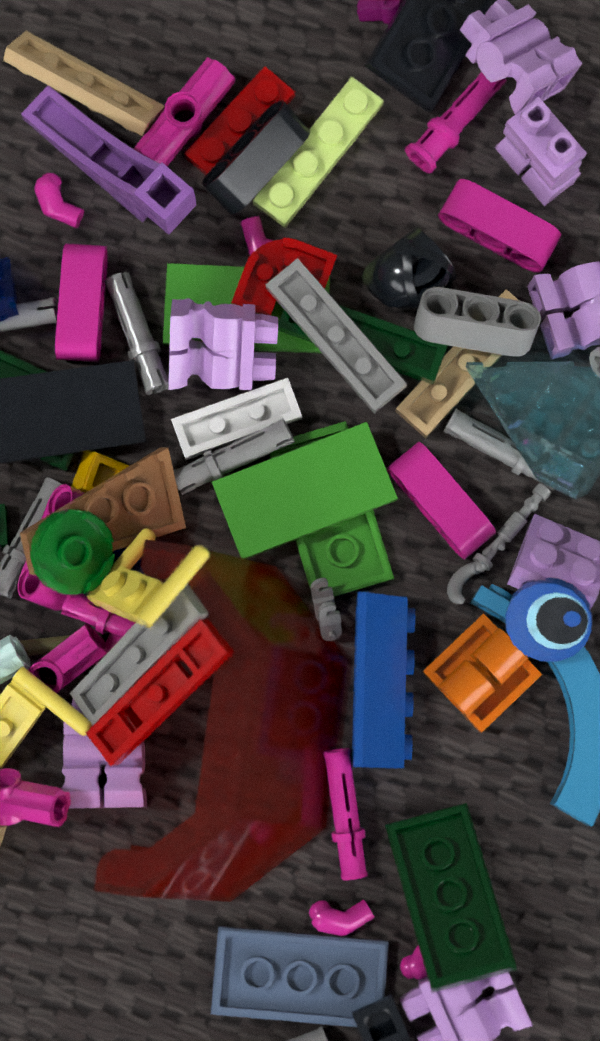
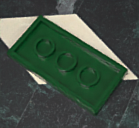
[385,803,517,993]

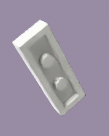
[171,378,302,460]

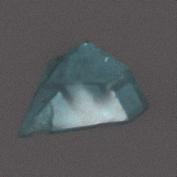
[466,361,600,499]

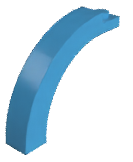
[470,584,600,827]

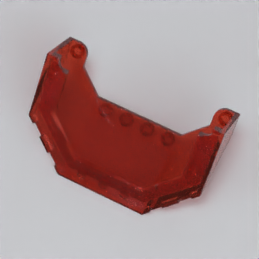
[94,540,348,902]

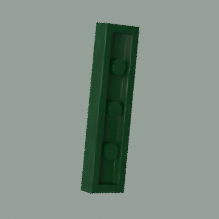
[278,305,448,385]

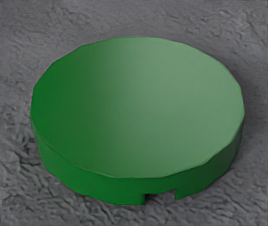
[30,509,115,595]

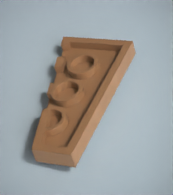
[20,447,186,576]

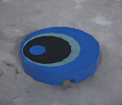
[506,578,592,662]

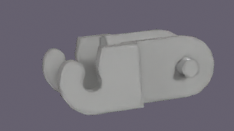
[310,578,342,641]

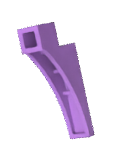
[21,85,197,235]

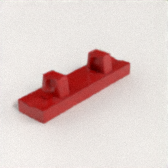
[85,618,235,767]

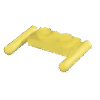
[86,528,209,628]
[0,666,92,769]

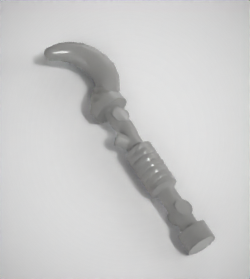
[447,483,551,604]

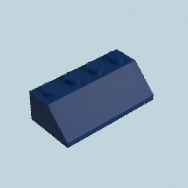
[352,592,415,768]

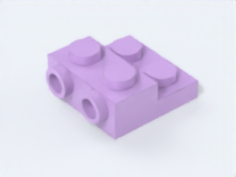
[507,514,600,609]

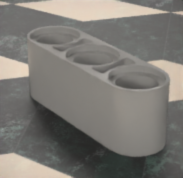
[413,287,541,357]

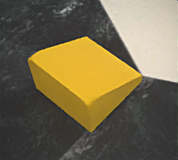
[71,452,129,493]

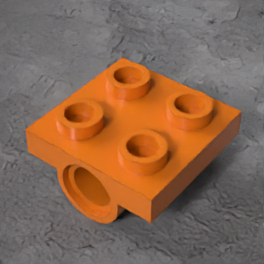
[422,613,542,733]

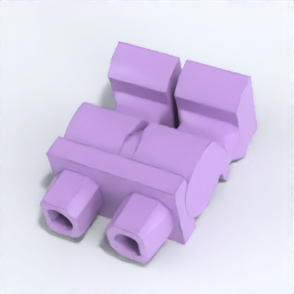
[460,0,582,114]
[495,96,587,206]
[527,262,600,360]
[168,298,278,390]
[62,699,147,809]
[400,972,533,1041]

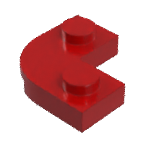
[231,238,337,316]

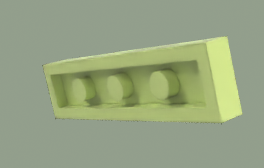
[253,77,384,228]

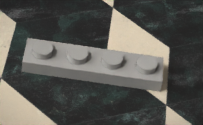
[266,258,407,414]
[70,584,209,726]

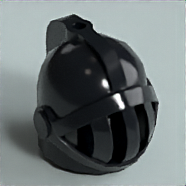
[362,227,457,310]

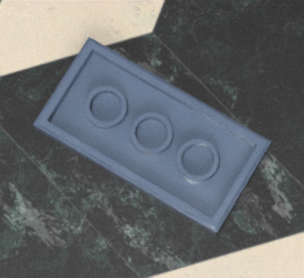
[211,926,389,1027]

